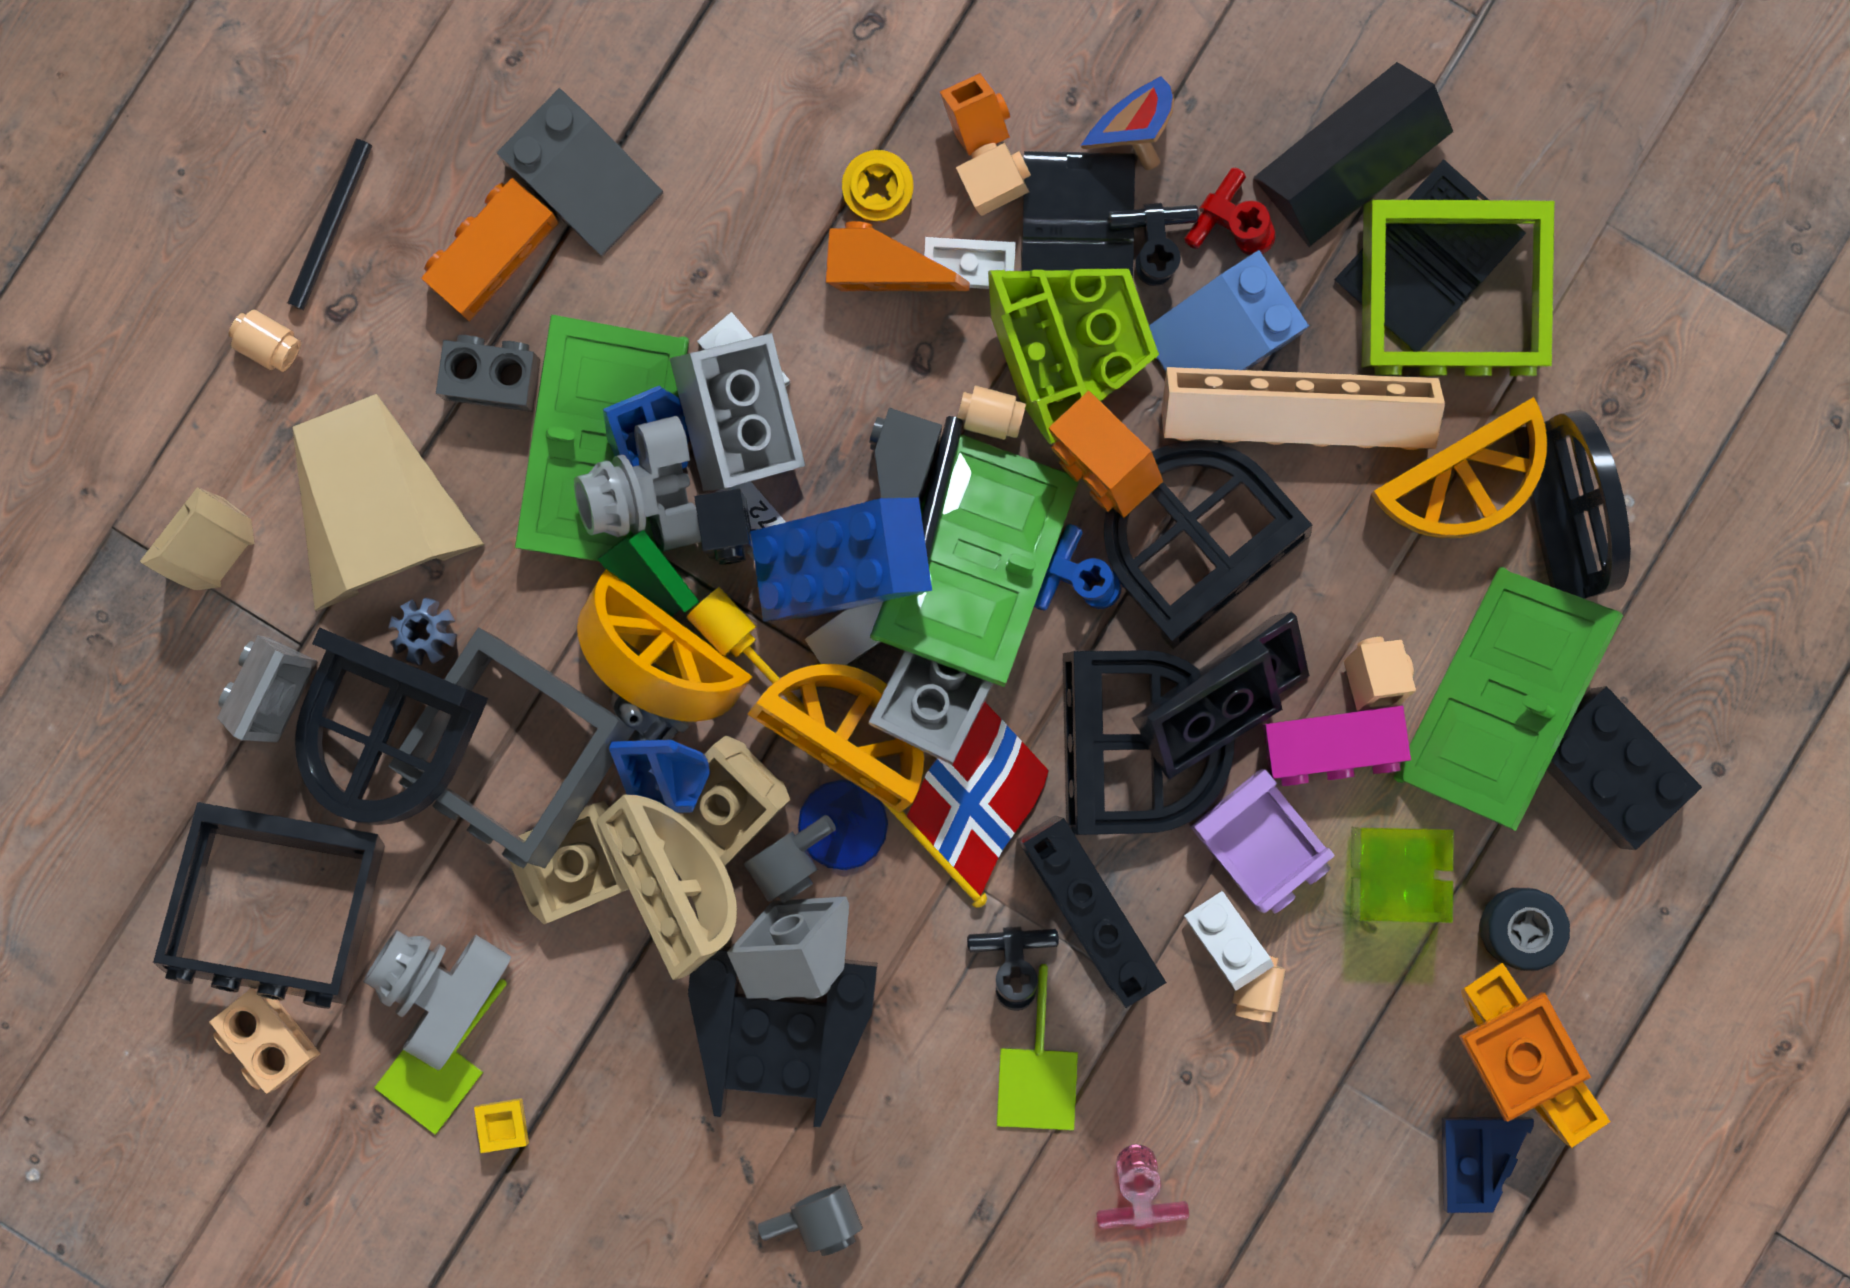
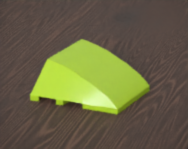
[988,269,1159,444]

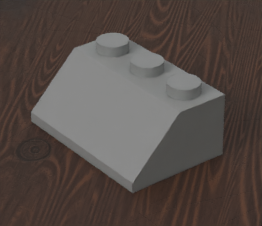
[669,333,805,491]

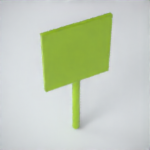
[997,964,1078,1130]
[374,979,507,1135]

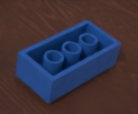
[750,497,932,621]

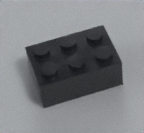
[1547,686,1702,850]

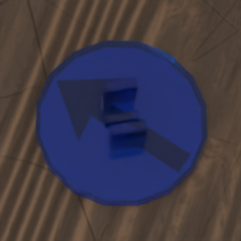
[798,780,888,870]

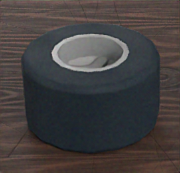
[1480,887,1570,971]

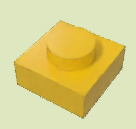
[474,1098,529,1153]

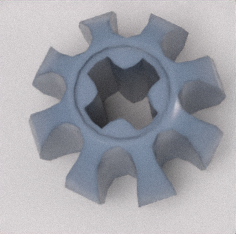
[388,597,457,666]

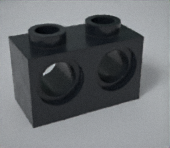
[694,489,753,565]

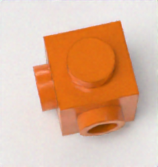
[940,73,1010,156]

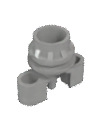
[574,416,701,552]
[363,930,511,1071]

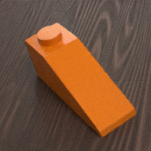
[826,221,970,291]

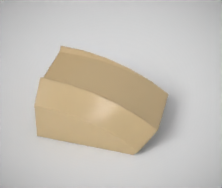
[140,487,254,590]
[678,736,791,866]
[509,801,629,925]

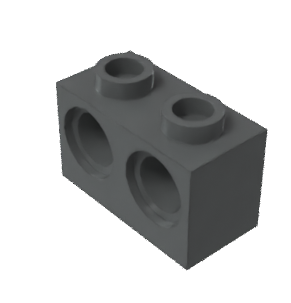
[436,335,540,412]

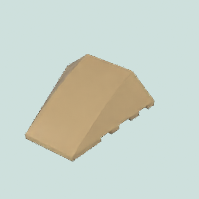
[292,394,485,611]

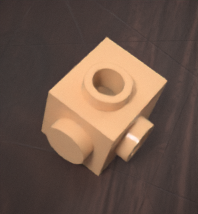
[956,142,1031,216]
[1344,637,1416,712]

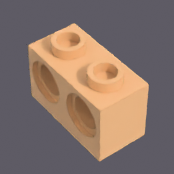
[209,988,320,1094]

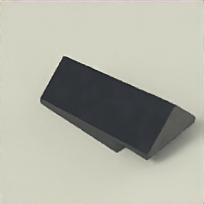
[1253,62,1453,247]
[1132,611,1310,779]

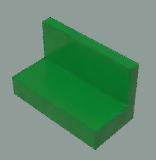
[598,530,699,617]

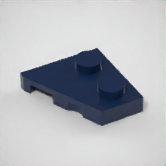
[1442,1117,1534,1213]

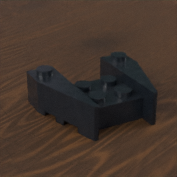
[688,946,878,1127]

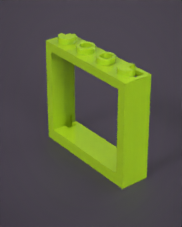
[1362,200,1555,377]

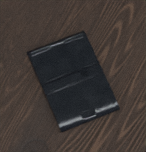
[1022,151,1135,278]
[1334,159,1526,352]

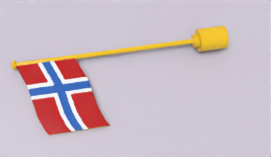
[686,587,1049,908]

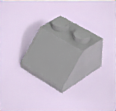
[727,897,849,1000]

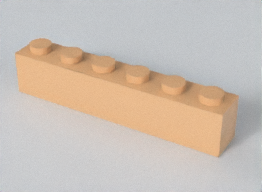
[1161,367,1445,450]

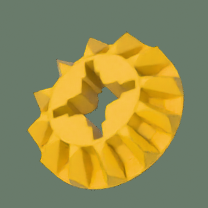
[842,150,913,223]

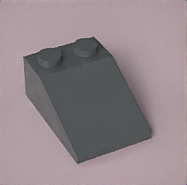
[497,88,664,257]
[869,408,942,503]

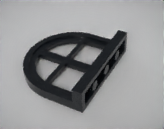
[1513,410,1631,599]
[1104,441,1313,649]
[295,627,489,825]
[1063,650,1235,835]

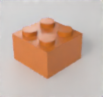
[1048,390,1163,518]

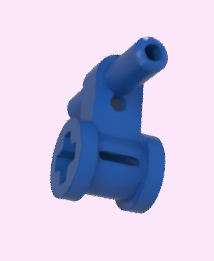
[1034,524,1122,611]

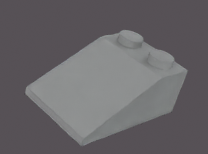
[217,635,318,742]
[868,651,994,765]

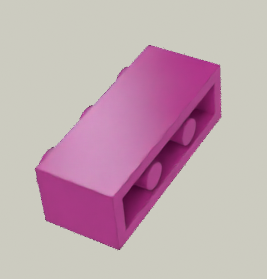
[1263,706,1411,786]

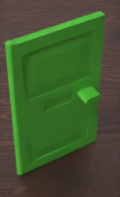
[515,314,689,562]
[870,434,1079,687]
[1393,567,1623,831]

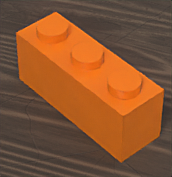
[421,177,559,322]

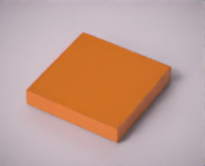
[1459,992,1591,1122]

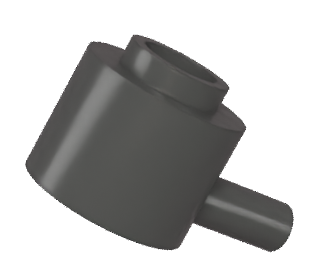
[743,815,836,903]
[758,1184,863,1256]

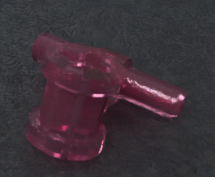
[1096,1144,1189,1230]

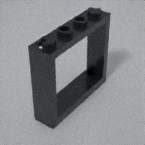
[153,802,385,1009]
[1017,815,1167,1008]

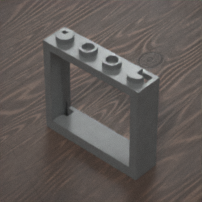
[388,627,635,868]

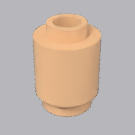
[229,309,301,372]
[957,385,1026,440]
[1232,955,1286,1022]

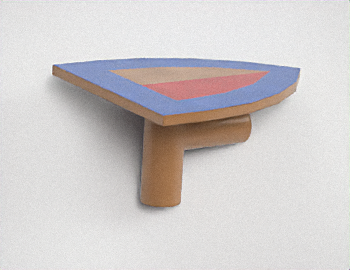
[1080,76,1175,170]

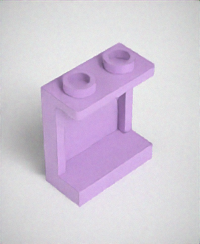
[1190,769,1335,914]

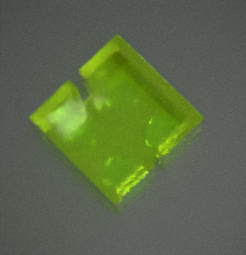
[1350,827,1454,923]

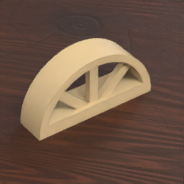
[596,795,737,980]

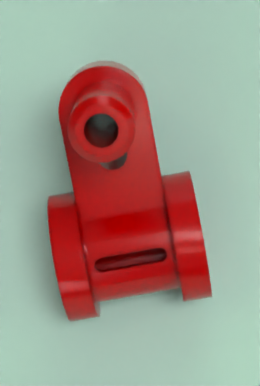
[1184,167,1276,255]

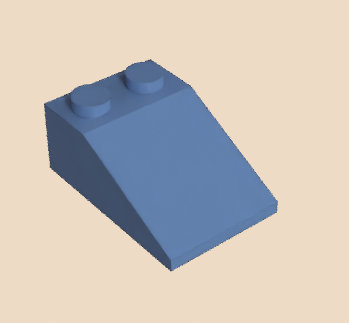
[1149,250,1309,373]

